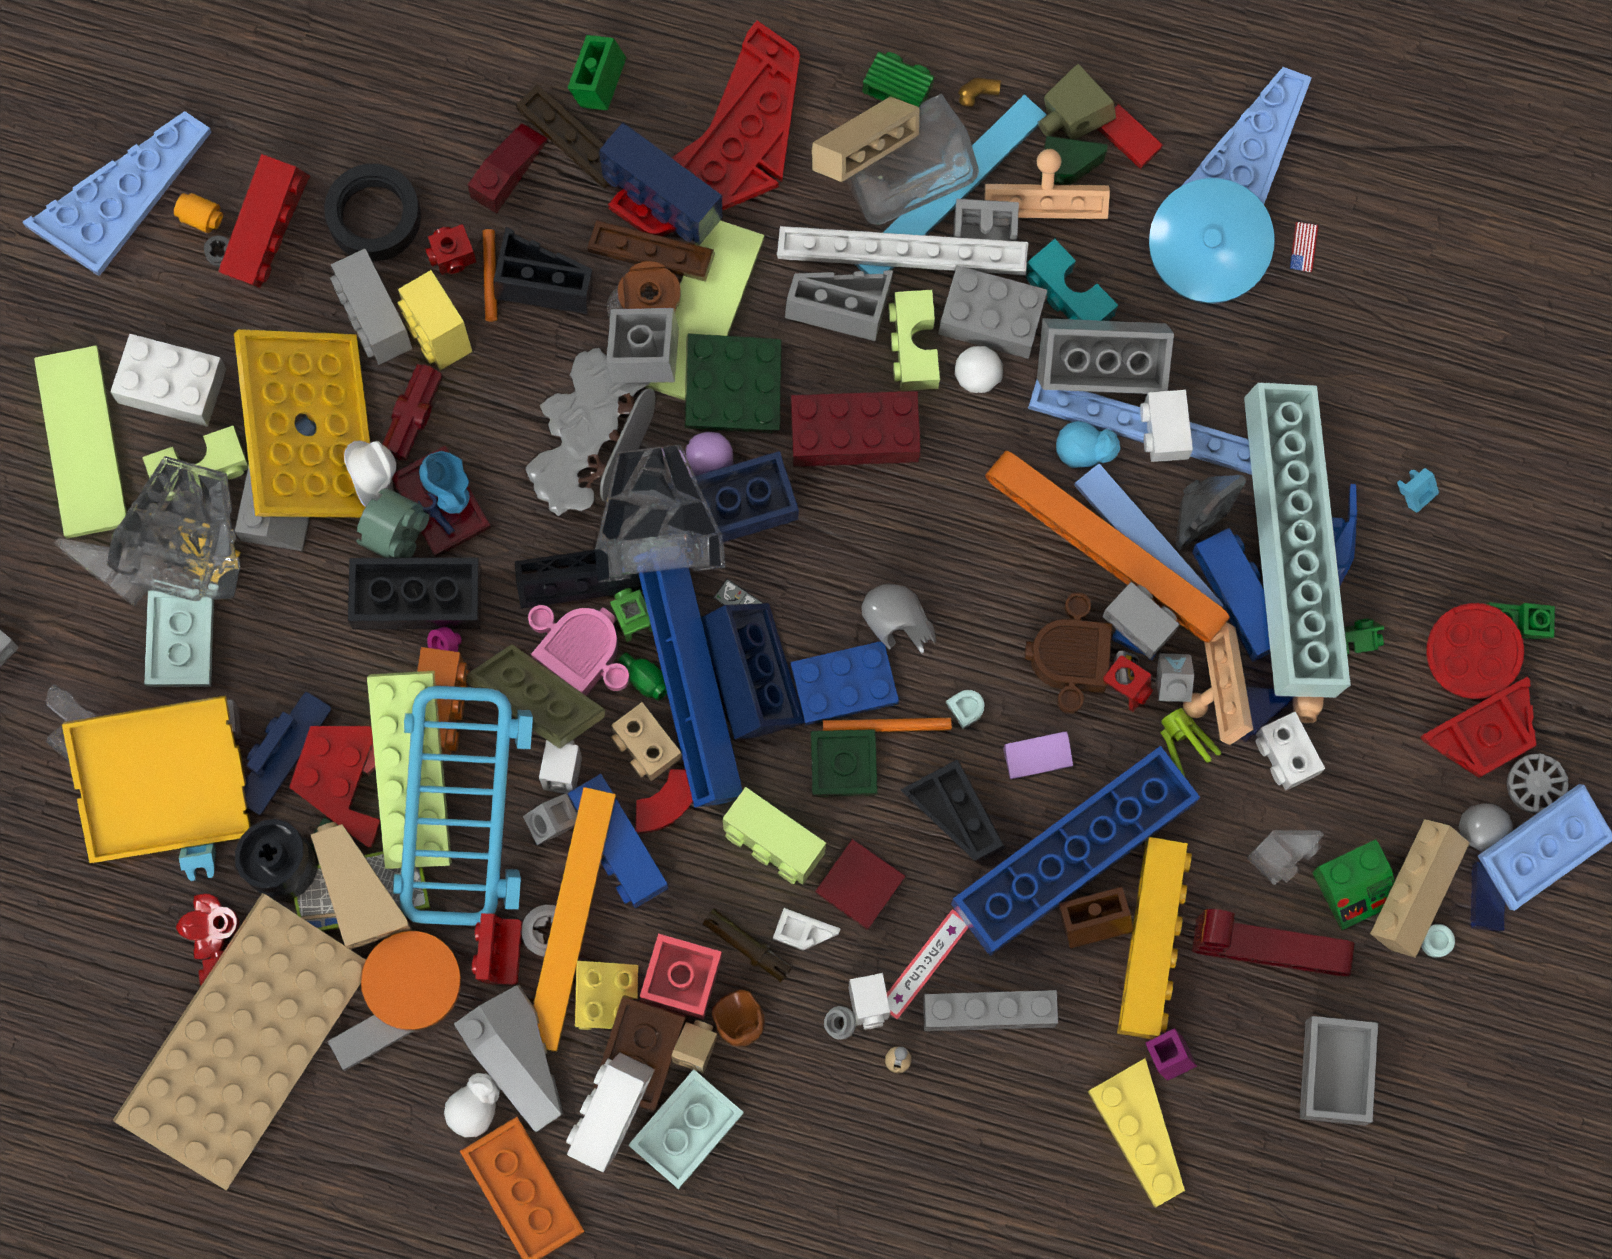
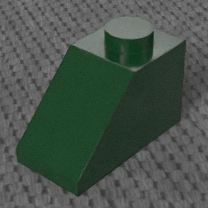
[1039,136,1108,185]

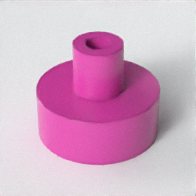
[427,627,462,652]

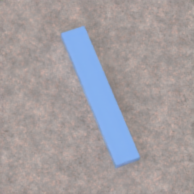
[1074,464,1223,607]

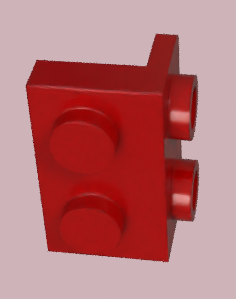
[472,913,523,985]

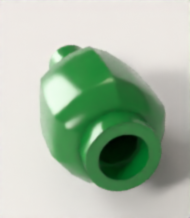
[618,652,667,701]

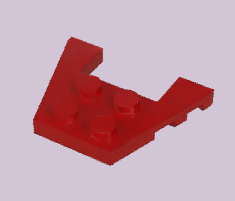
[289,726,381,848]

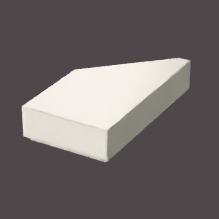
[773,908,840,951]

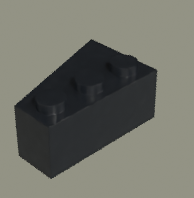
[493,227,593,314]

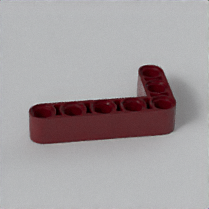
[1192,909,1355,976]

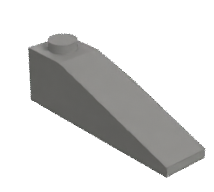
[454,985,563,1132]

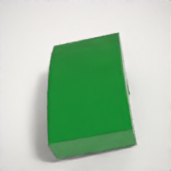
[1487,602,1555,639]

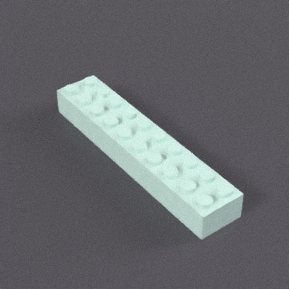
[1244,383,1351,698]

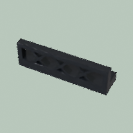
[514,543,643,609]

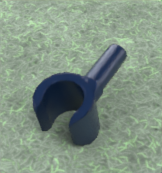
[418,493,455,535]

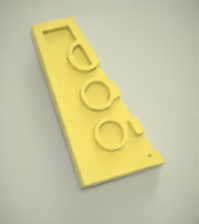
[1088,1058,1185,1208]

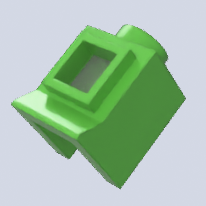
[610,588,652,642]

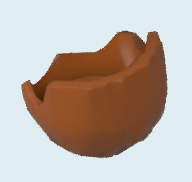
[712,989,765,1046]

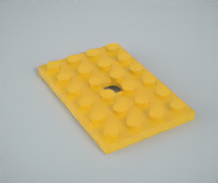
[234,329,370,517]

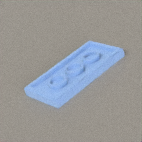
[1478,784,1612,911]

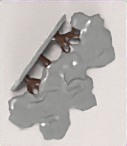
[525,348,656,516]

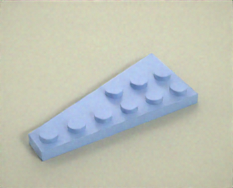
[1183,67,1312,205]
[22,111,211,276]

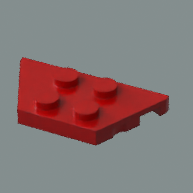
[1420,676,1536,778]

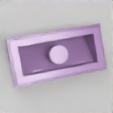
[1003,731,1073,780]

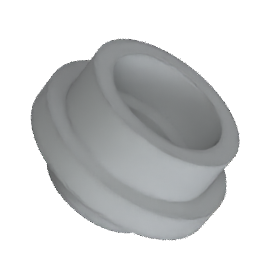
[824,1006,856,1039]

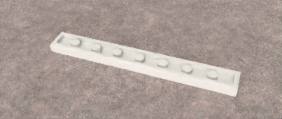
[777,226,1028,275]

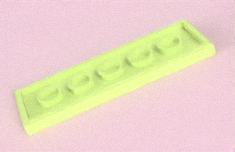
[645,220,764,401]
[34,346,128,539]

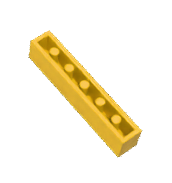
[1117,837,1192,1039]

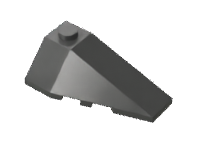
[1175,475,1246,551]

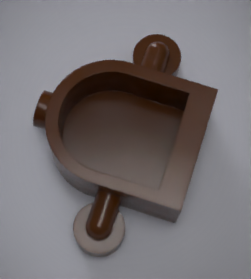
[1024,592,1112,714]

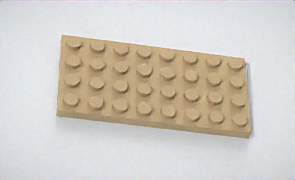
[113,893,366,1191]

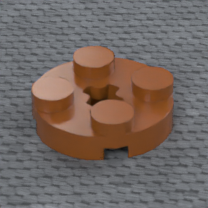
[618,261,681,313]

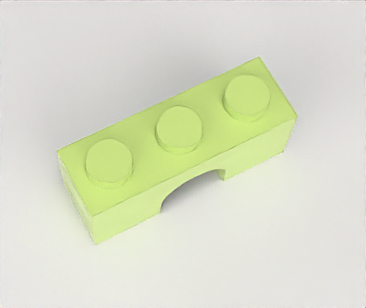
[888,290,940,391]
[142,426,249,500]

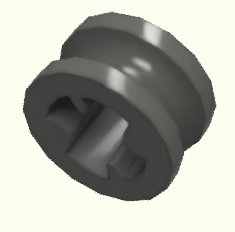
[204,235,229,267]

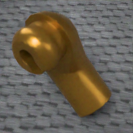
[958,78,1001,106]

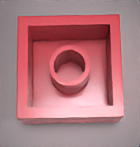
[640,933,722,1020]

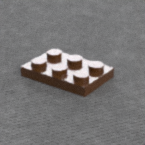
[593,995,686,1111]

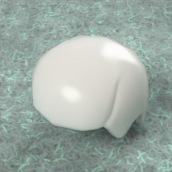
[954,346,1003,393]

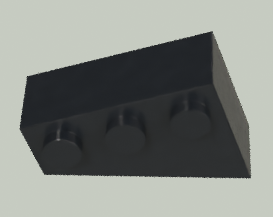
[901,759,1006,864]

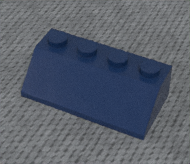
[701,603,805,739]

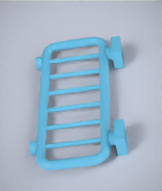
[393,686,533,926]

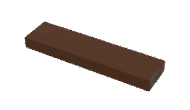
[587,220,715,282]

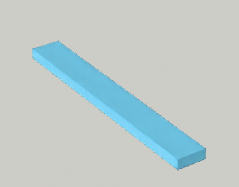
[854,95,1047,274]

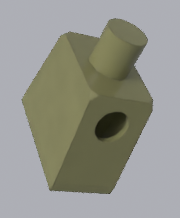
[1038,64,1116,139]

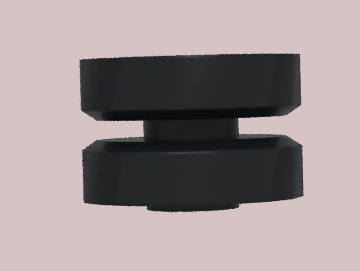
[235,819,318,901]

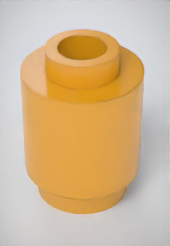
[174,193,223,233]

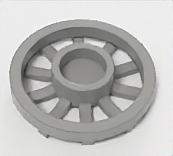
[1507,753,1568,814]

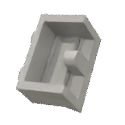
[953,199,1019,241]

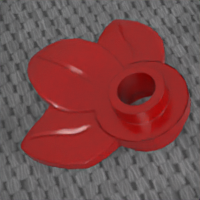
[176,894,239,959]

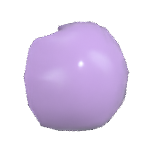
[686,432,733,476]

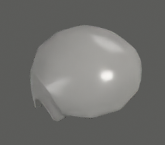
[1459,803,1513,852]

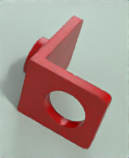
[1103,655,1153,712]

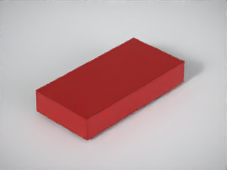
[1097,104,1163,169]

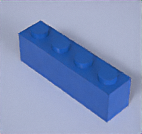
[1192,528,1271,662]
[567,774,668,908]

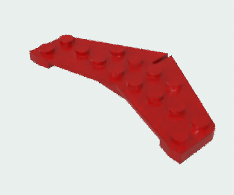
[608,20,800,236]

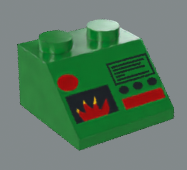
[1312,839,1395,930]

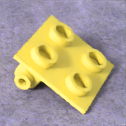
[575,961,638,1030]

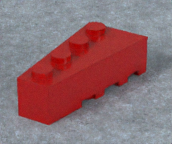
[218,154,310,288]

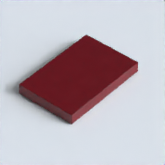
[392,445,491,558]

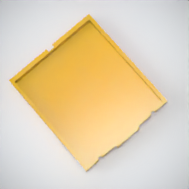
[62,695,251,863]

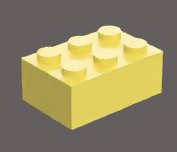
[397,270,472,370]

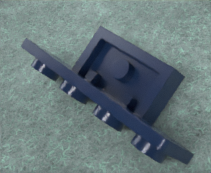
[244,692,332,815]

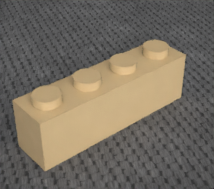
[812,96,920,182]
[1370,819,1470,958]

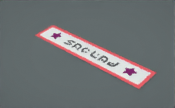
[887,909,968,1019]

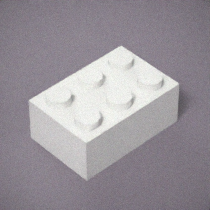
[110,334,226,427]
[566,1052,655,1172]

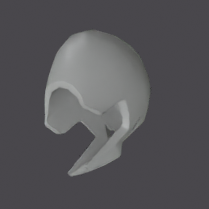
[861,584,936,653]

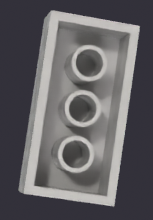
[1037,318,1174,394]

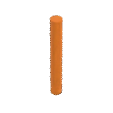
[483,229,498,322]

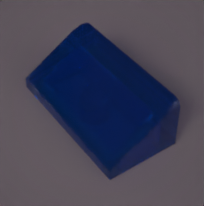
[1471,861,1505,931]

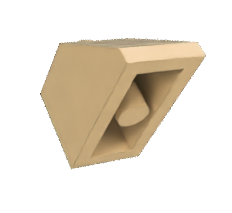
[671,1020,717,1074]

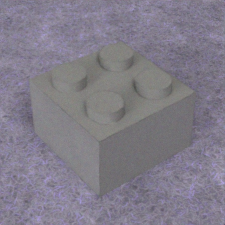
[606,308,679,383]

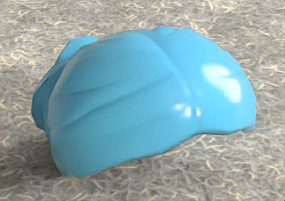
[1056,421,1121,468]

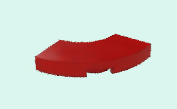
[635,769,693,834]

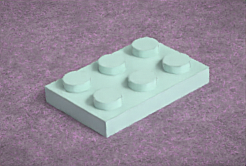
[144,590,214,687]
[628,1069,744,1190]

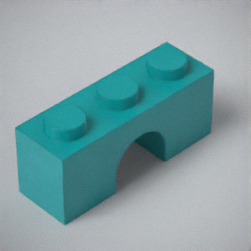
[1026,239,1118,321]

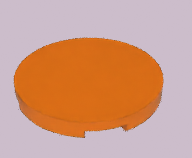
[361,931,461,1031]

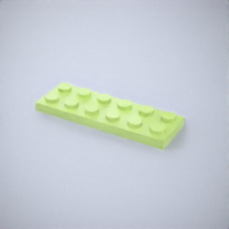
[367,671,452,869]

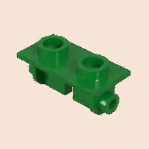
[1344,618,1384,654]

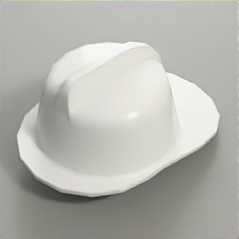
[344,441,396,507]

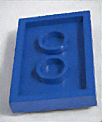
[790,641,899,726]

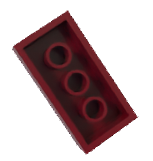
[791,391,920,467]

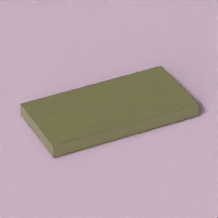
[466,644,605,749]

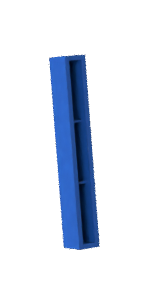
[635,549,743,808]

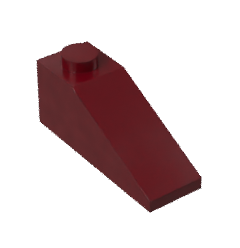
[468,123,548,214]

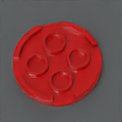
[1426,603,1524,699]

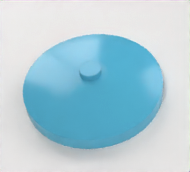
[1149,178,1275,304]

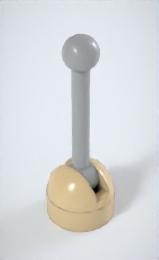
[885,1046,912,1074]

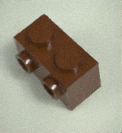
[1059,887,1133,949]

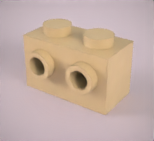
[611,702,682,781]

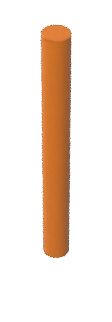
[823,717,952,732]

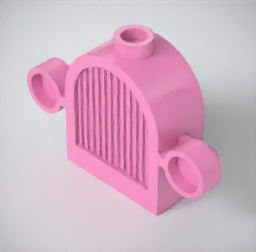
[528,605,629,696]

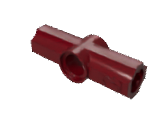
[382,364,443,461]

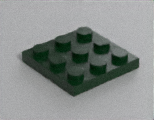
[684,334,781,433]

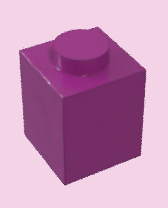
[1145,1028,1197,1081]

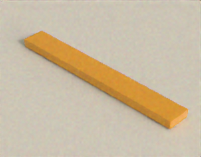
[533,787,616,1052]

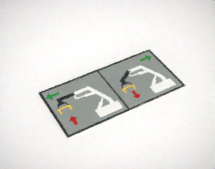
[713,578,763,605]

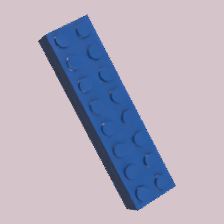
[951,746,1200,956]

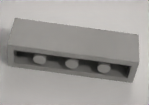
[923,990,1058,1031]

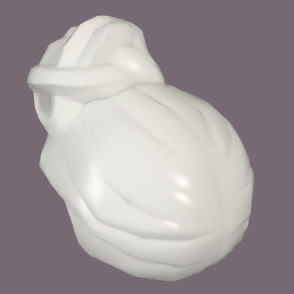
[444,1073,500,1137]

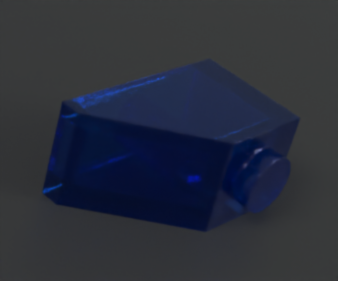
[1241,687,1295,743]

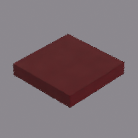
[815,839,905,930]

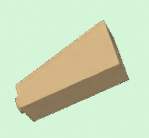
[311,822,412,950]

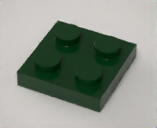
[811,729,877,797]

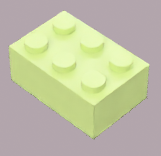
[723,787,826,885]

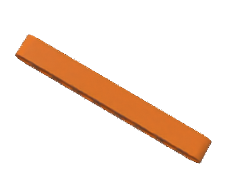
[985,451,1230,643]

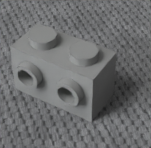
[1102,582,1180,659]

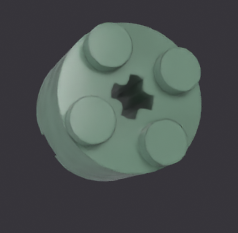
[357,488,429,558]

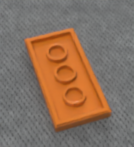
[460,1117,585,1259]

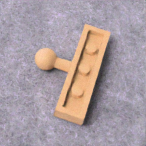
[984,149,1110,219]
[1183,623,1253,745]

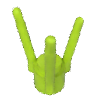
[1160,708,1221,777]

